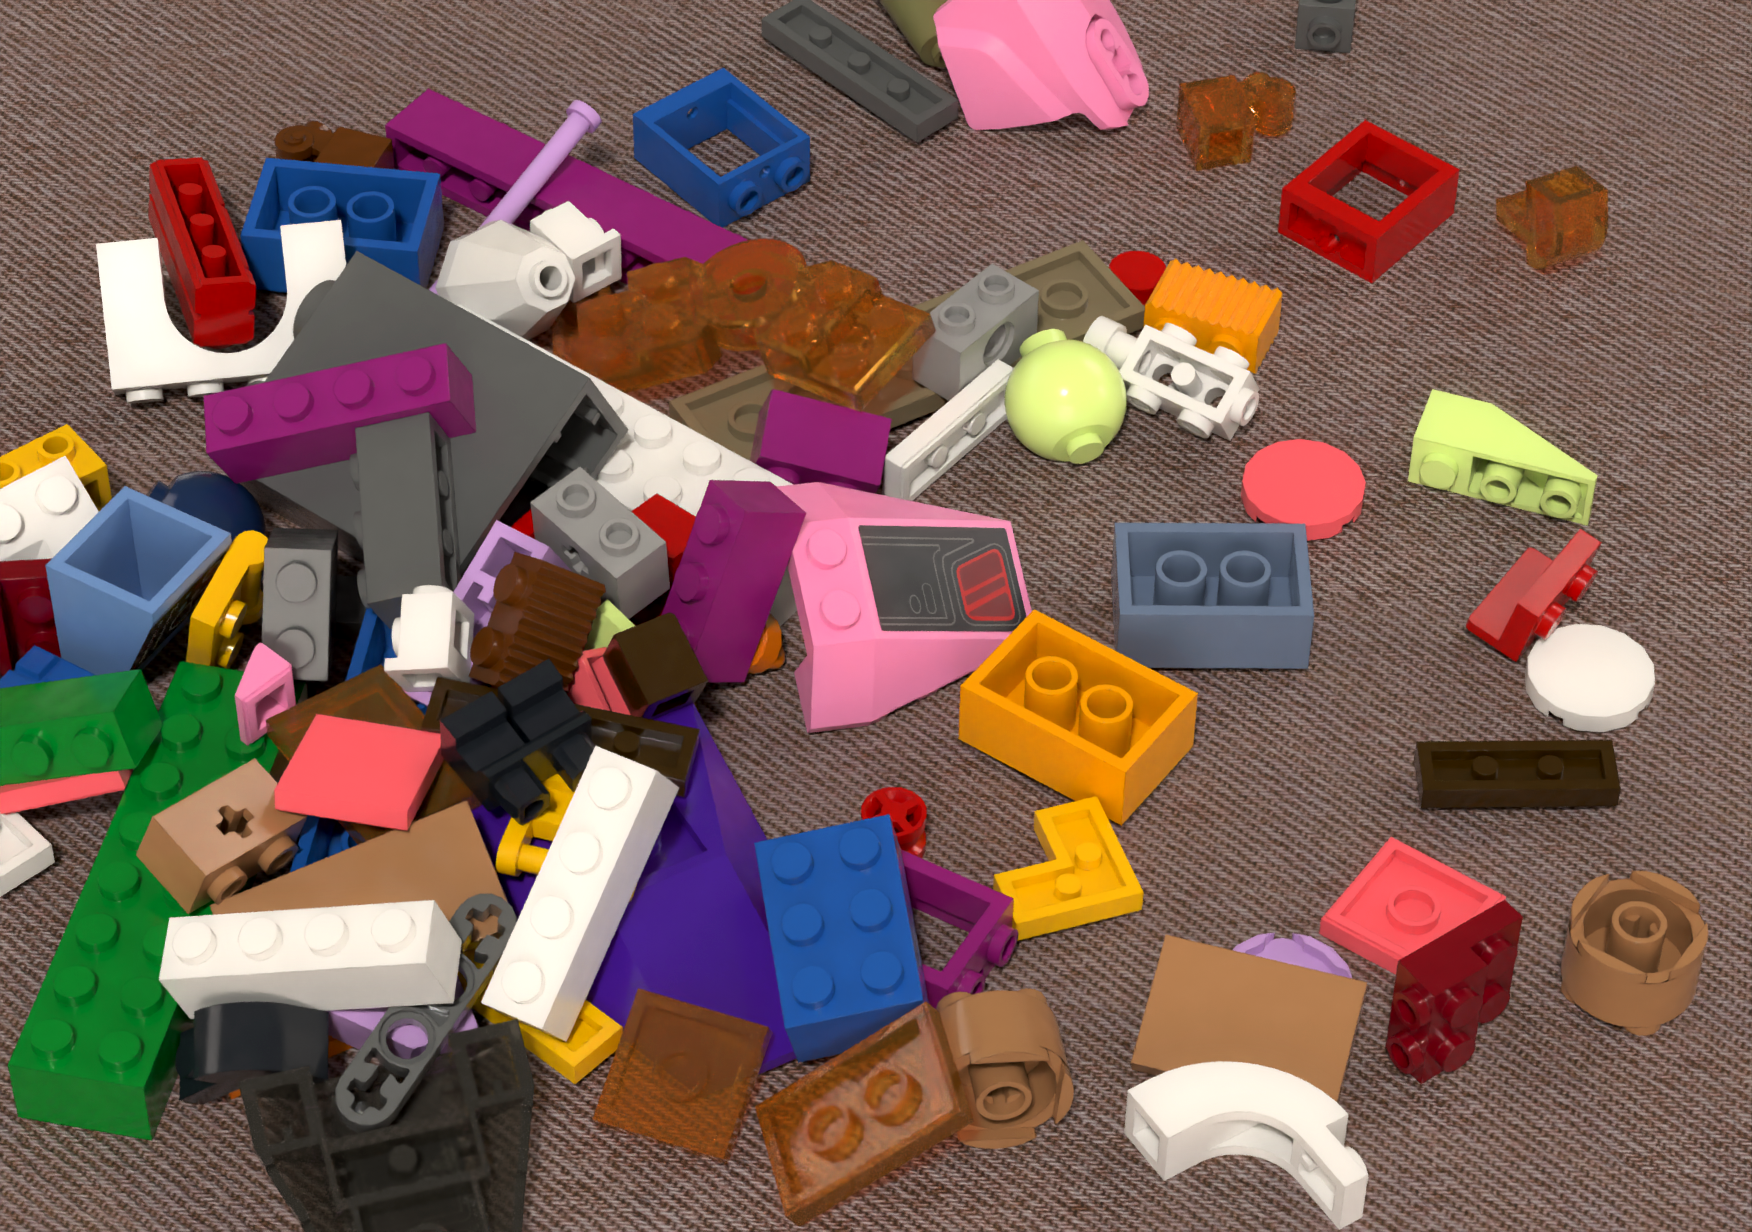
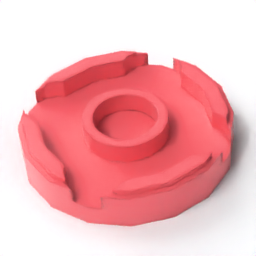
[1241,439,1366,541]

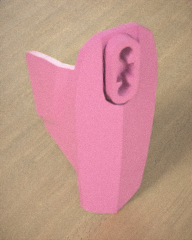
[933,0,1149,130]

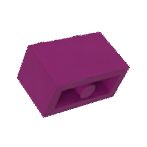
[750,389,892,493]

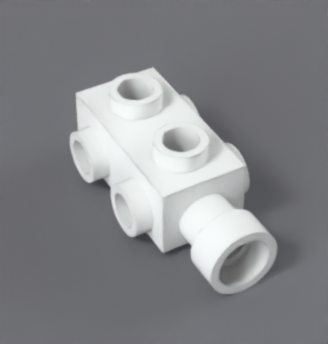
[1083,316,1259,441]

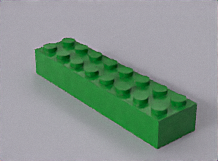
[8,661,311,1141]

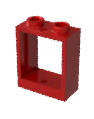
[1278,120,1460,284]

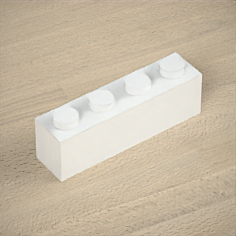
[481,746,679,1042]
[159,900,462,1019]

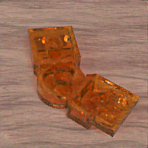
[576,239,936,412]

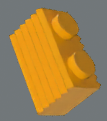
[1143,259,1283,374]

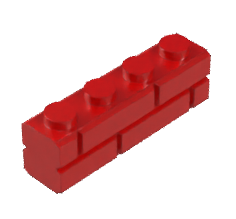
[148,157,256,349]

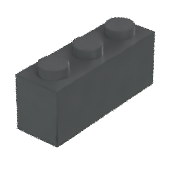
[349,412,461,629]

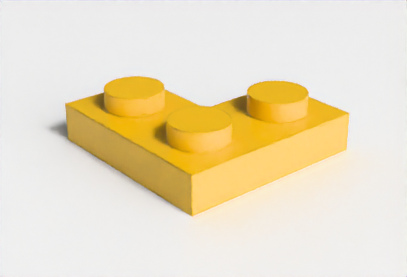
[993,796,1144,941]

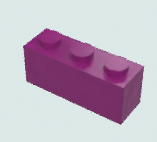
[662,480,806,683]

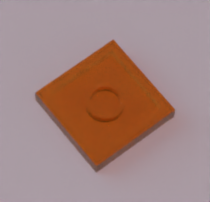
[592,988,772,1164]

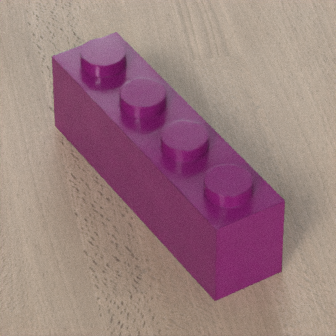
[204,343,476,484]

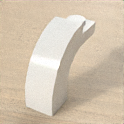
[1124,1061,1368,1230]

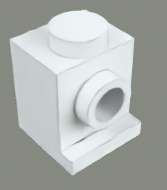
[530,201,622,303]
[384,585,474,692]

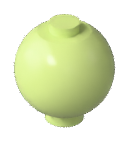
[1004,329,1127,464]

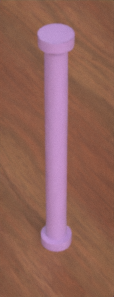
[429,100,602,295]

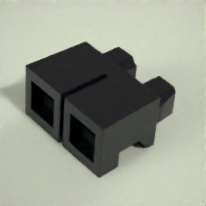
[440,659,595,825]

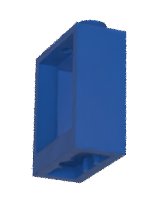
[633,68,810,228]

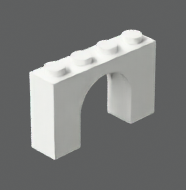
[96,220,346,404]

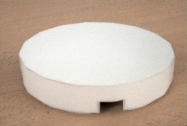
[1525,624,1655,732]

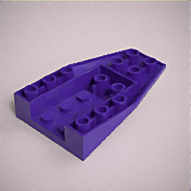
[452,703,796,1099]

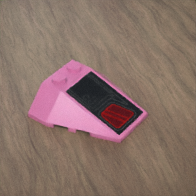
[776,482,1032,733]

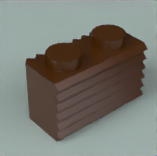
[468,552,606,694]

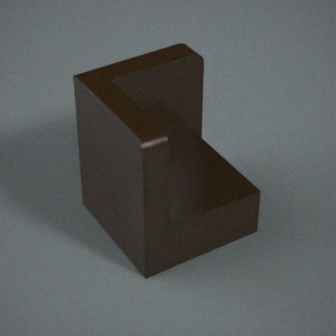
[603,613,708,720]

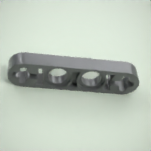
[335,894,517,1134]

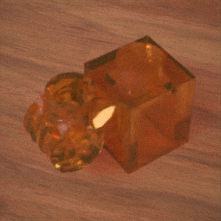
[1176,72,1296,171]

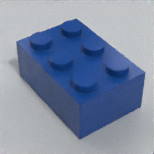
[240,158,444,293]
[754,814,932,1062]

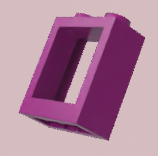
[901,850,1018,1019]

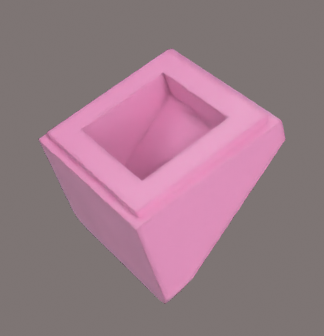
[235,643,297,746]

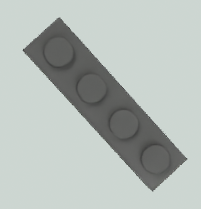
[762,0,958,143]

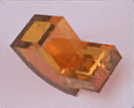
[1496,166,1608,269]

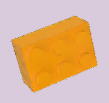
[958,609,1198,826]

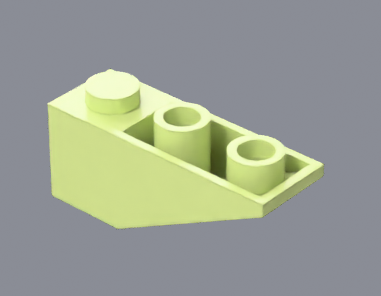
[1408,389,1598,526]

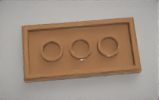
[210,800,508,953]

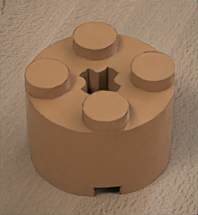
[1561,871,1709,1036]
[921,988,1074,1149]

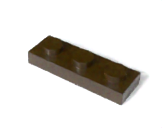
[1414,740,1621,808]

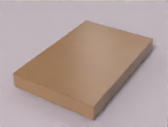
[1131,935,1367,1103]

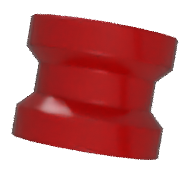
[861,787,927,858]

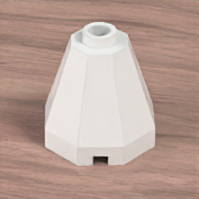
[435,220,575,340]

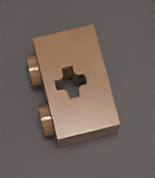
[136,758,308,914]

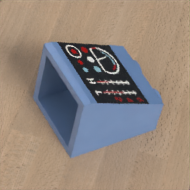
[45,486,232,675]

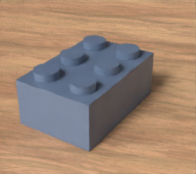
[1111,523,1314,669]

